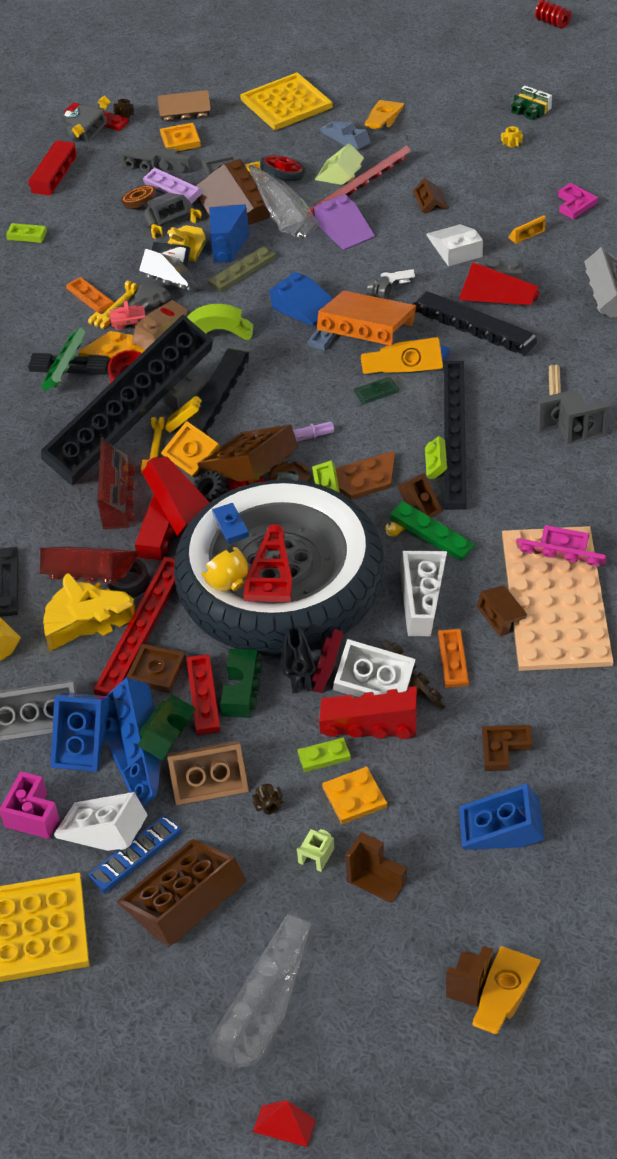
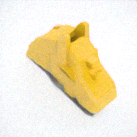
[43,573,135,652]

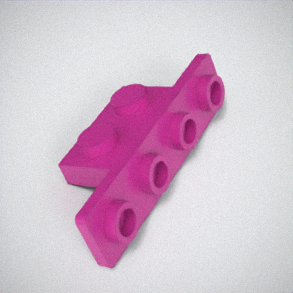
[516,525,607,567]

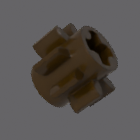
[113,99,134,118]
[252,783,284,815]

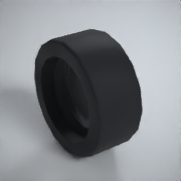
[106,557,149,598]

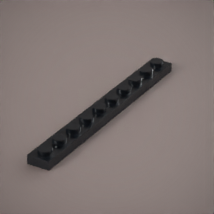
[444,361,467,510]

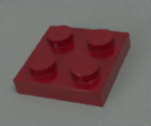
[312,629,343,693]

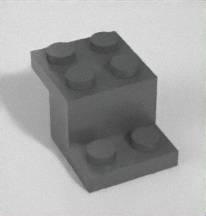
[536,389,609,444]

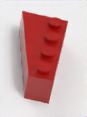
[319,686,417,739]

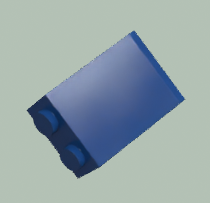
[209,204,249,263]

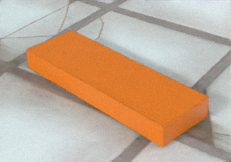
[66,277,114,313]
[438,629,469,688]

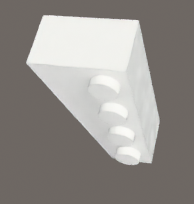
[400,551,447,636]

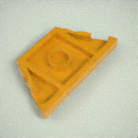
[79,331,145,360]

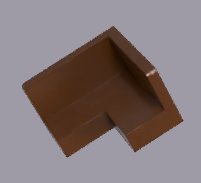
[345,832,407,903]
[446,946,493,1007]

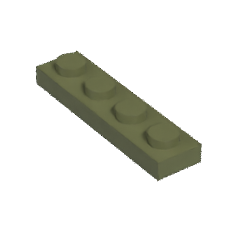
[208,246,276,292]

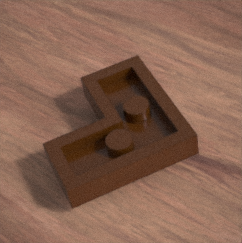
[482,725,532,771]

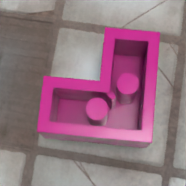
[0,771,60,839]

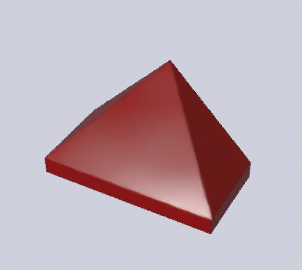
[253,1100,316,1147]

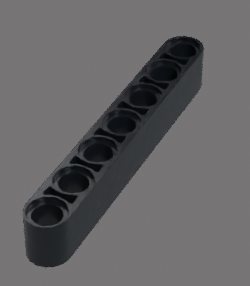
[412,291,537,356]
[183,348,249,435]

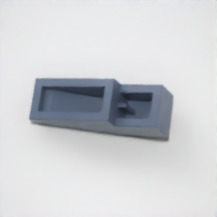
[320,121,371,150]

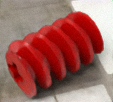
[535,0,571,29]

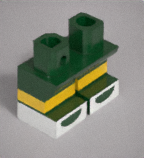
[511,85,552,120]

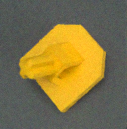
[167,225,207,262]

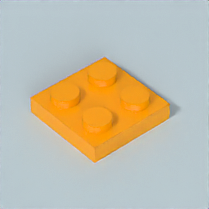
[160,123,201,151]
[161,421,220,478]
[322,767,387,824]

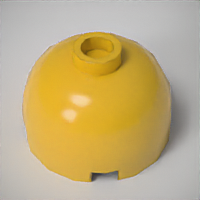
[201,547,248,592]

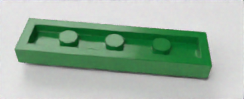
[40,327,86,391]
[390,501,475,561]

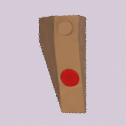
[132,300,188,350]

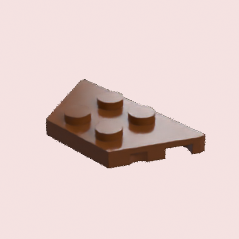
[335,451,395,499]

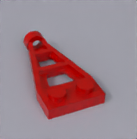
[243,525,293,602]

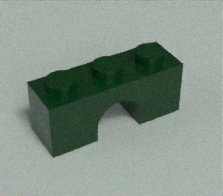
[220,649,262,718]
[137,694,196,761]

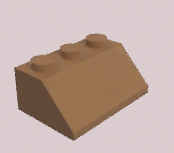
[158,90,211,121]
[167,740,249,805]

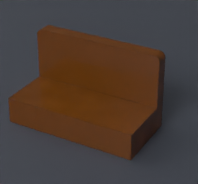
[413,178,448,213]
[477,586,527,637]

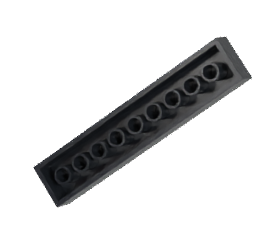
[41,314,213,485]

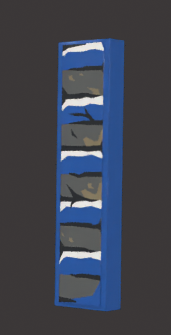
[87,814,182,894]

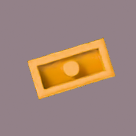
[508,215,546,244]

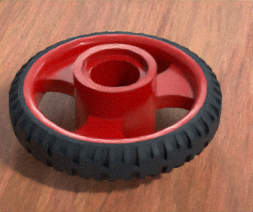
[260,155,305,181]

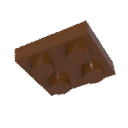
[126,644,186,693]

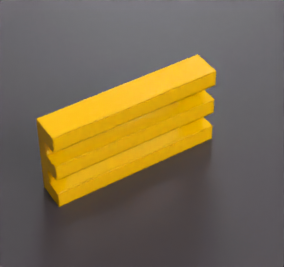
[165,396,202,433]

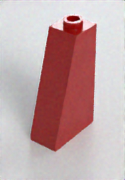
[459,262,541,305]
[142,456,210,536]

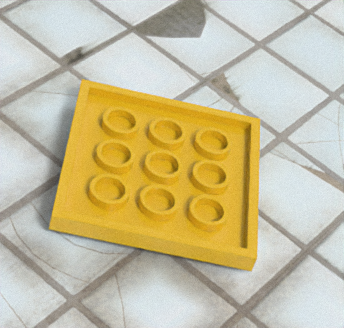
[240,72,333,131]
[0,872,90,982]

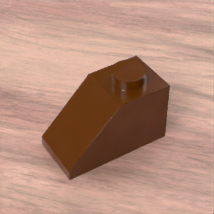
[397,473,443,518]

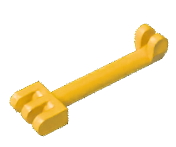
[88,280,138,329]
[141,417,165,474]

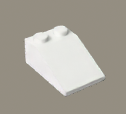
[426,224,483,266]
[333,639,416,697]
[54,792,147,851]

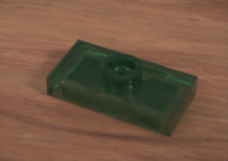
[354,376,399,405]

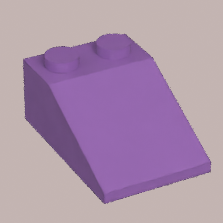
[314,194,375,250]

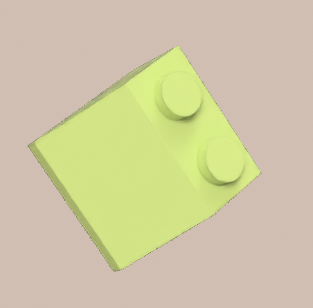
[315,143,364,185]

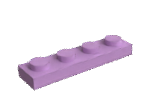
[143,168,202,204]

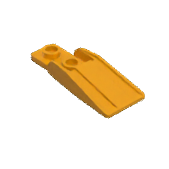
[365,100,405,129]
[361,337,443,374]
[472,946,540,1034]

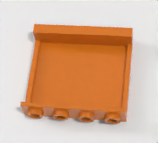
[317,290,416,346]

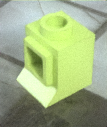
[297,829,334,872]

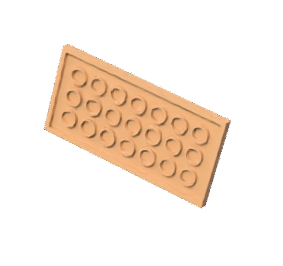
[502,526,613,671]

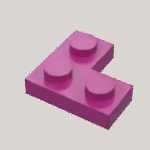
[558,183,598,219]

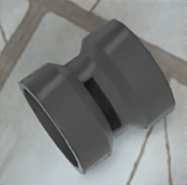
[367,277,392,299]

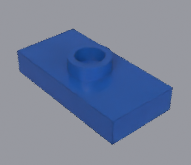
[212,503,249,544]

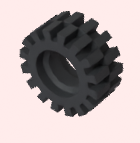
[194,470,231,502]

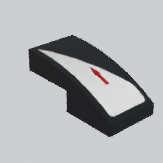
[152,242,190,266]

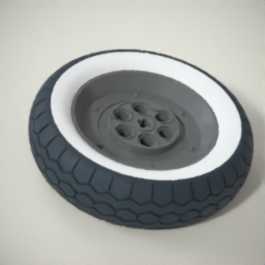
[174,480,385,655]

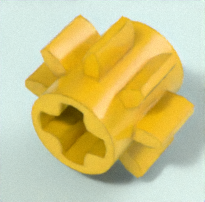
[501,126,523,147]

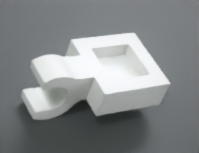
[381,269,415,284]

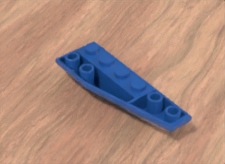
[105,677,160,807]

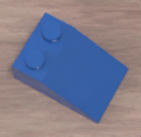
[269,272,333,326]
[50,692,109,772]
[459,783,544,850]

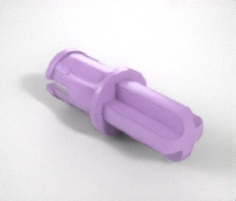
[293,422,334,442]

